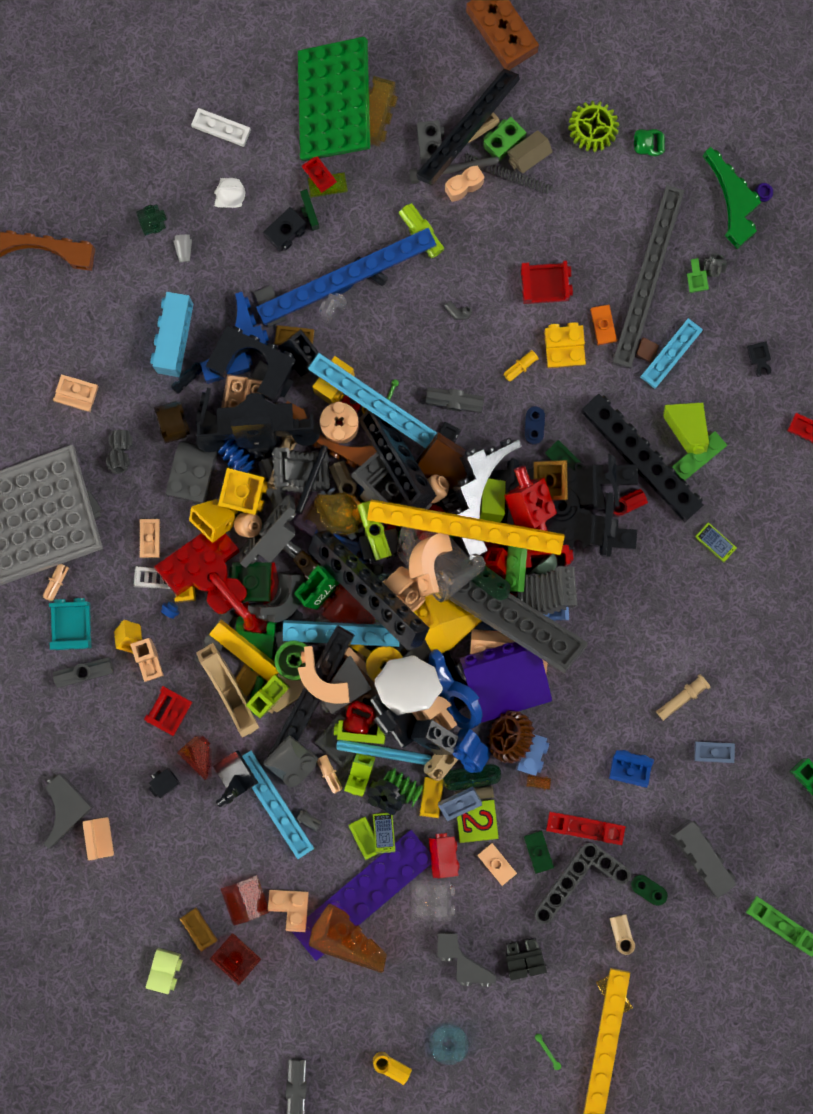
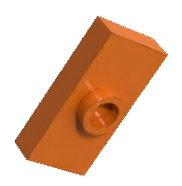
[590,305,617,346]

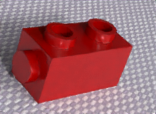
[429,833,459,878]

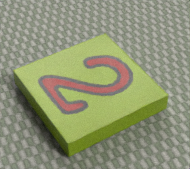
[457,800,499,843]

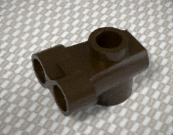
[293,550,322,581]

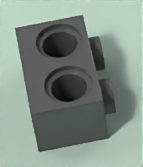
[417,120,444,164]

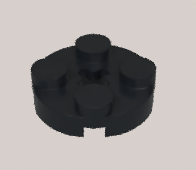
[367,780,405,815]

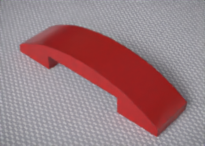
[546,811,626,845]

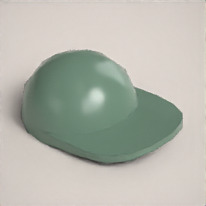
[525,554,557,576]

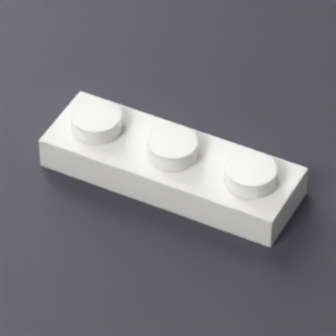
[191,108,251,147]

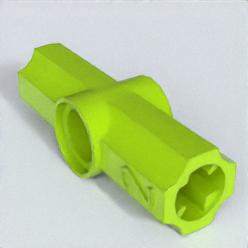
[399,203,445,259]
[357,501,392,561]

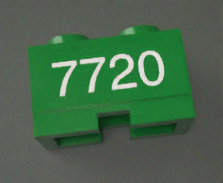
[294,565,340,610]

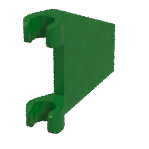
[236,616,276,671]

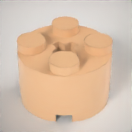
[320,402,359,444]
[383,566,426,612]

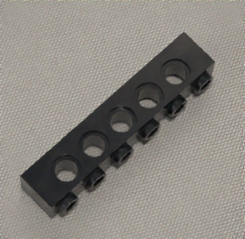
[359,409,437,508]

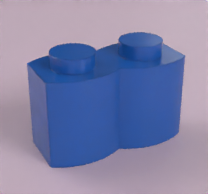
[453,729,491,773]

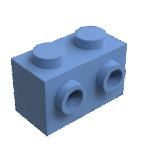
[516,734,549,776]

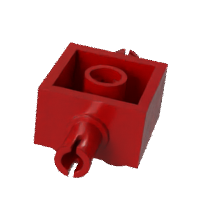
[504,466,557,531]

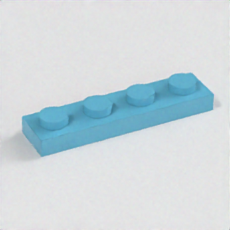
[640,318,703,389]

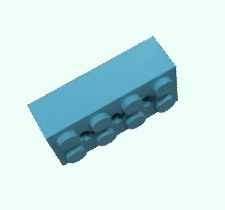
[151,292,194,377]

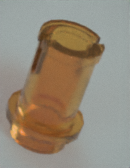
[526,774,551,791]

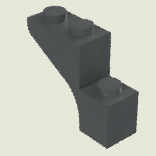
[437,932,496,987]

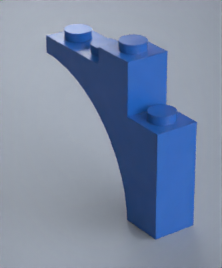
[200,292,269,384]

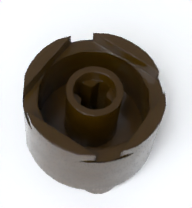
[154,401,190,444]

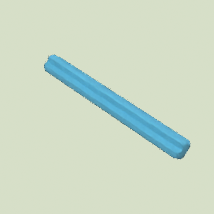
[336,740,432,765]

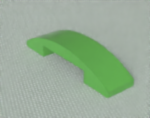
[746,896,813,957]

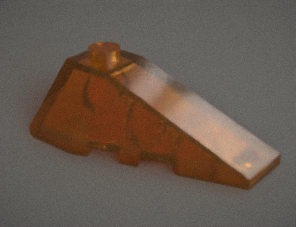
[309,903,387,973]

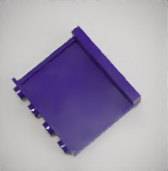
[460,642,552,723]

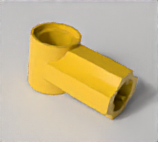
[373,1052,412,1085]

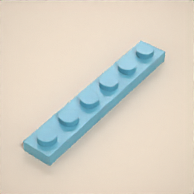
[283,620,399,647]
[242,750,314,859]

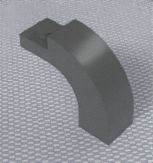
[248,573,306,622]

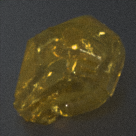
[314,492,363,534]

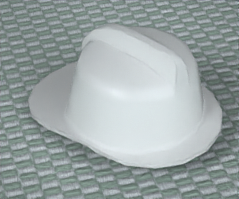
[214,178,245,208]

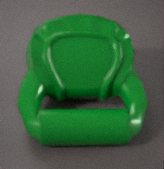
[634,129,665,156]

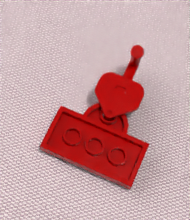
[154,533,255,631]

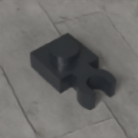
[747,341,771,377]

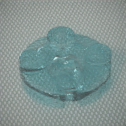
[430,1024,469,1065]

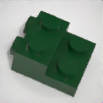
[229,562,272,602]

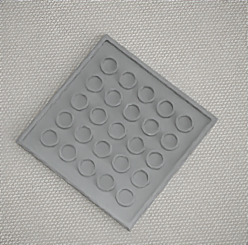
[0,445,103,586]

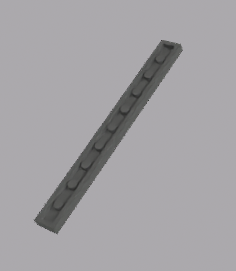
[612,185,685,369]

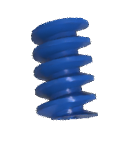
[218,439,256,473]

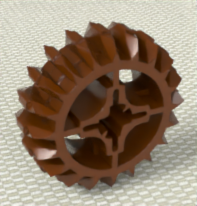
[486,711,536,763]

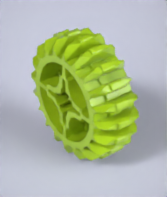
[568,101,619,152]

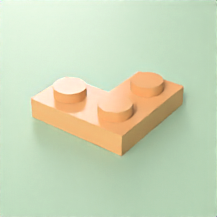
[268,890,309,932]

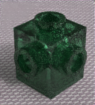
[136,204,167,236]

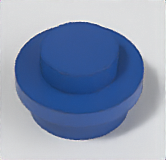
[161,602,180,619]

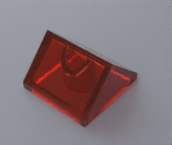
[221,875,270,926]
[210,933,261,986]

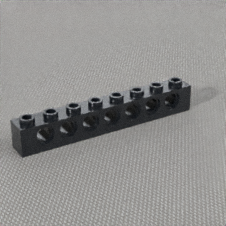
[581,394,704,522]
[308,530,430,651]

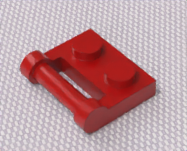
[144,686,193,736]

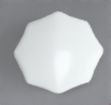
[375,655,443,715]

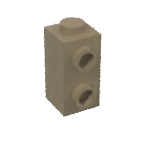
[507,130,553,174]

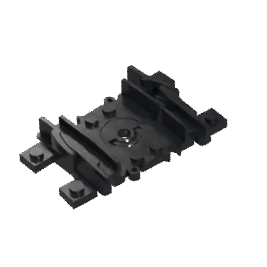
[488,454,638,557]

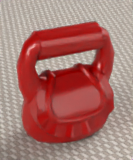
[343,701,375,735]

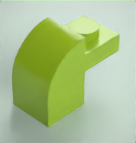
[246,674,290,718]
[344,753,376,797]

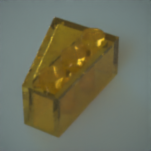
[369,76,398,147]

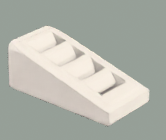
[134,567,171,589]

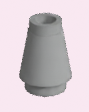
[173,234,192,263]

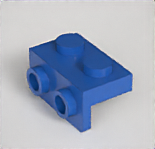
[609,750,654,788]

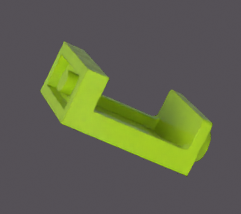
[334,720,385,744]

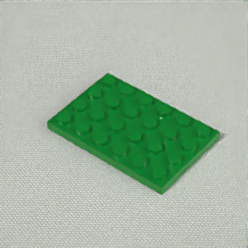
[298,37,370,161]

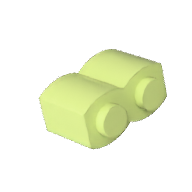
[146,948,183,994]

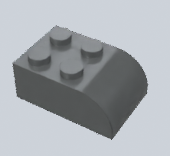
[165,441,219,504]

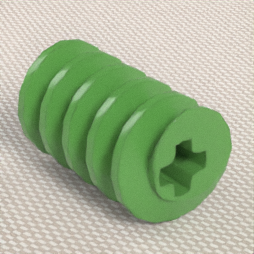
[383,768,423,807]

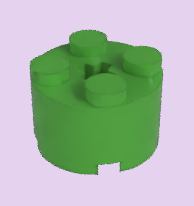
[275,641,315,681]

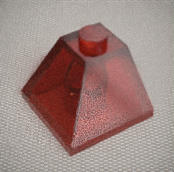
[177,736,212,780]

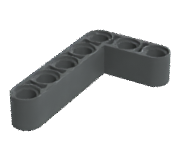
[534,842,631,924]

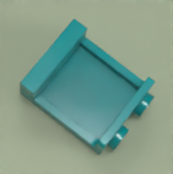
[49,598,92,650]

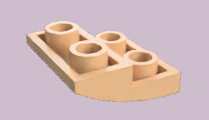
[221,374,263,408]

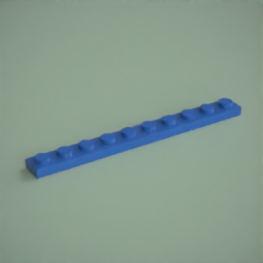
[256,228,436,325]

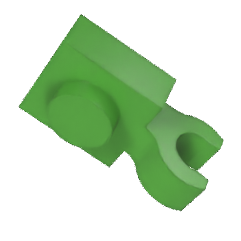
[687,258,709,293]

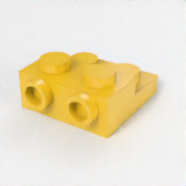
[544,322,586,368]
[218,468,268,515]

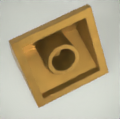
[534,461,568,500]

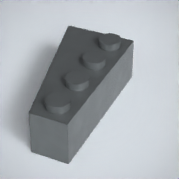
[669,819,736,899]

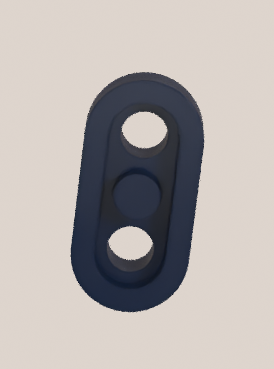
[525,406,545,445]

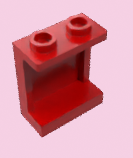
[521,260,573,304]
[526,545,573,571]

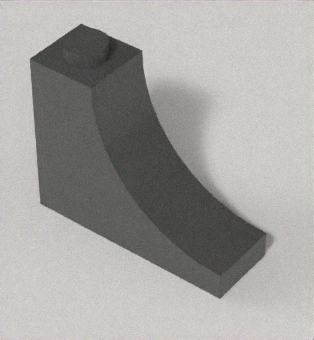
[43,774,94,849]

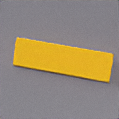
[209,619,279,681]

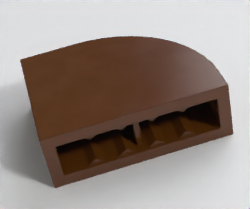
[416,432,467,490]

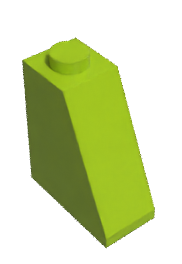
[663,403,709,454]

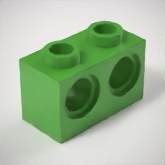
[483,117,526,161]

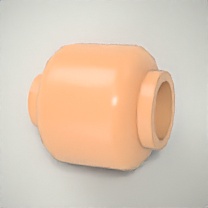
[427,475,449,503]
[234,512,262,538]

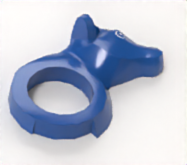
[428,649,483,729]

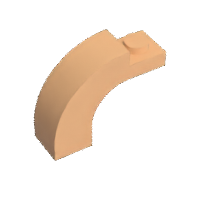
[409,533,453,597]
[298,646,350,704]

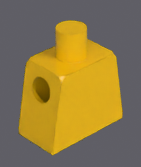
[189,499,238,542]

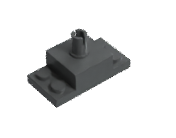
[351,452,432,530]
[240,494,301,568]

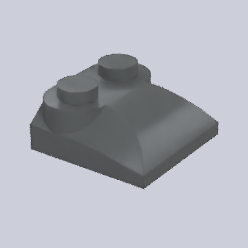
[263,735,318,787]

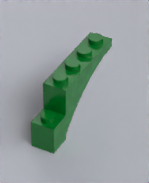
[703,147,761,250]

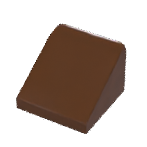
[635,337,659,363]

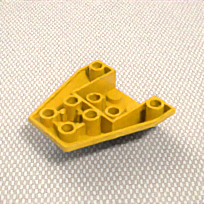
[414,573,482,653]

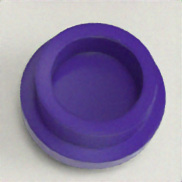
[754,183,773,202]

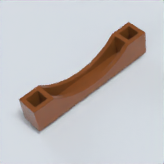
[0,230,95,271]
[286,401,377,468]

